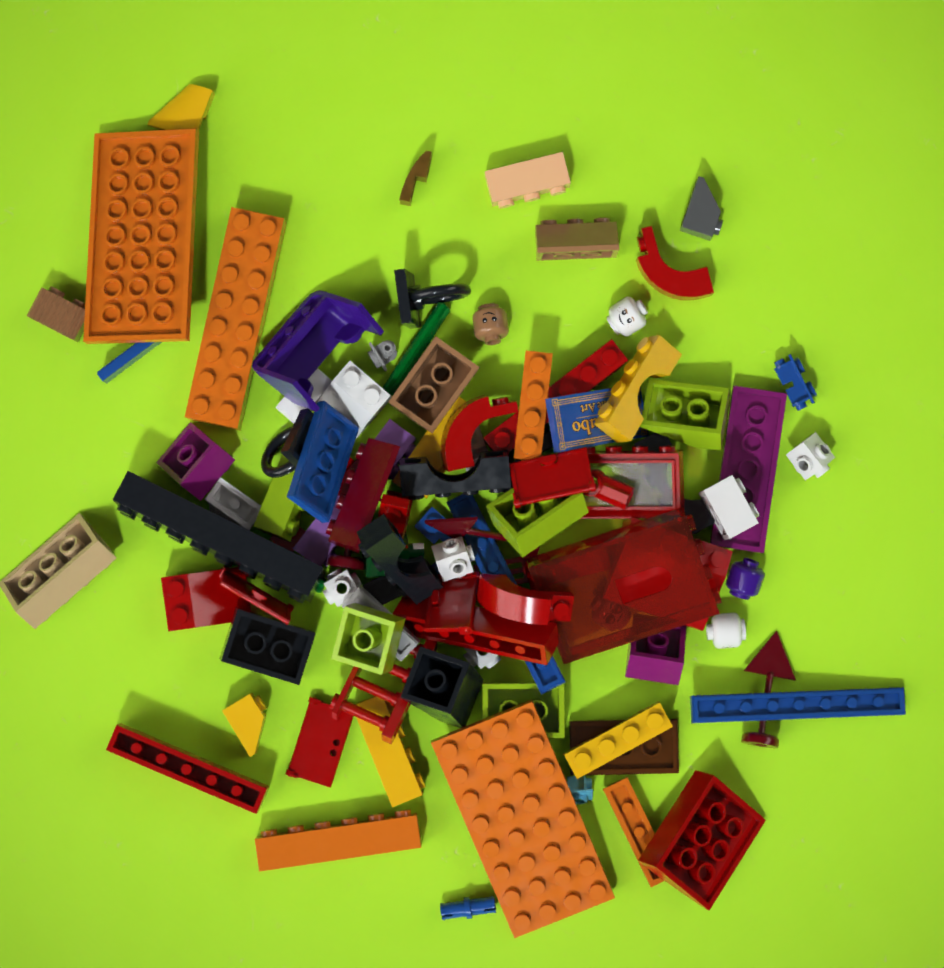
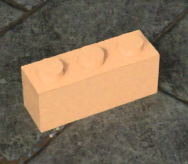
[485,152,571,209]

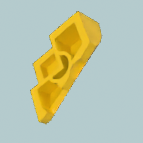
[148,84,215,131]

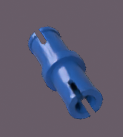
[440,895,496,920]

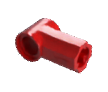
[583,469,635,510]

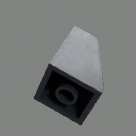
[401,647,484,728]

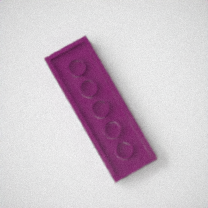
[710,386,787,553]

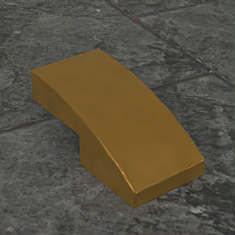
[399,151,432,206]

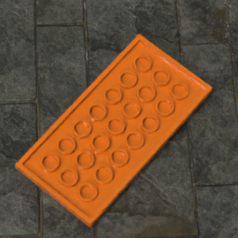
[83,128,199,344]
[431,700,615,938]

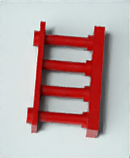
[329,639,437,745]

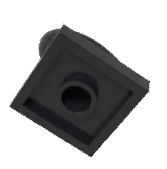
[394,268,471,329]
[261,408,313,478]

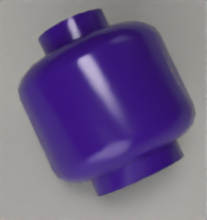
[726,558,765,600]

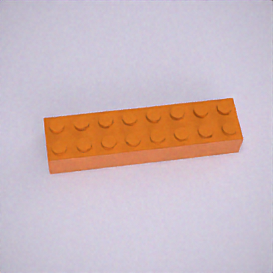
[185,207,287,431]

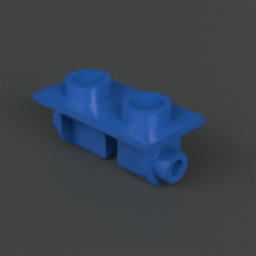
[774,354,817,411]

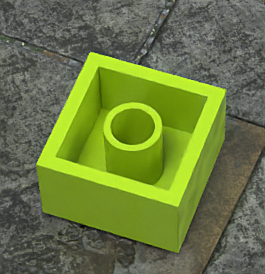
[331,603,405,675]

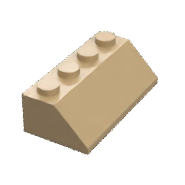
[0,513,116,629]

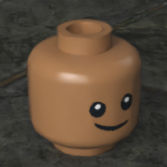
[472,303,509,345]

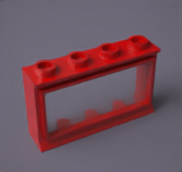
[580,446,685,519]

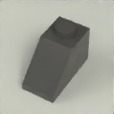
[680,176,723,241]

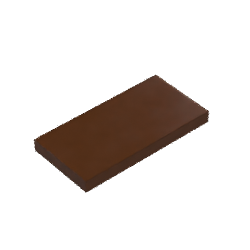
[569,719,679,775]

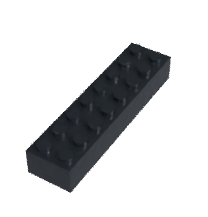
[113,471,325,604]

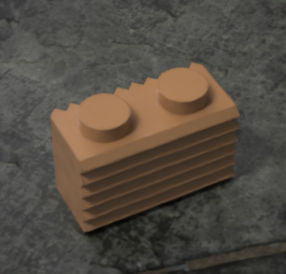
[27,286,85,342]

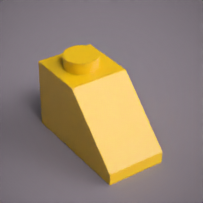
[222,693,267,757]

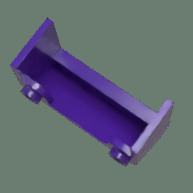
[252,290,384,412]

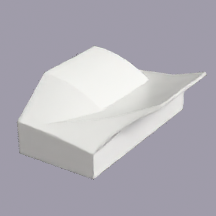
[205,477,261,531]

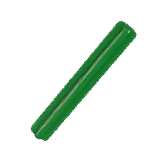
[383,302,450,396]

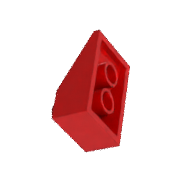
[161,567,251,632]

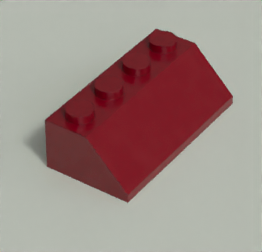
[325,438,400,553]

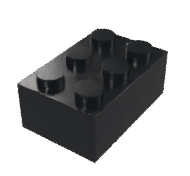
[219,607,316,685]

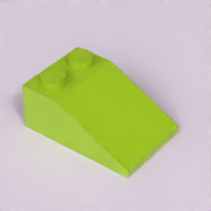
[640,379,730,451]

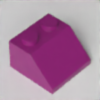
[156,422,235,501]
[625,616,686,685]

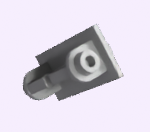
[368,340,397,372]

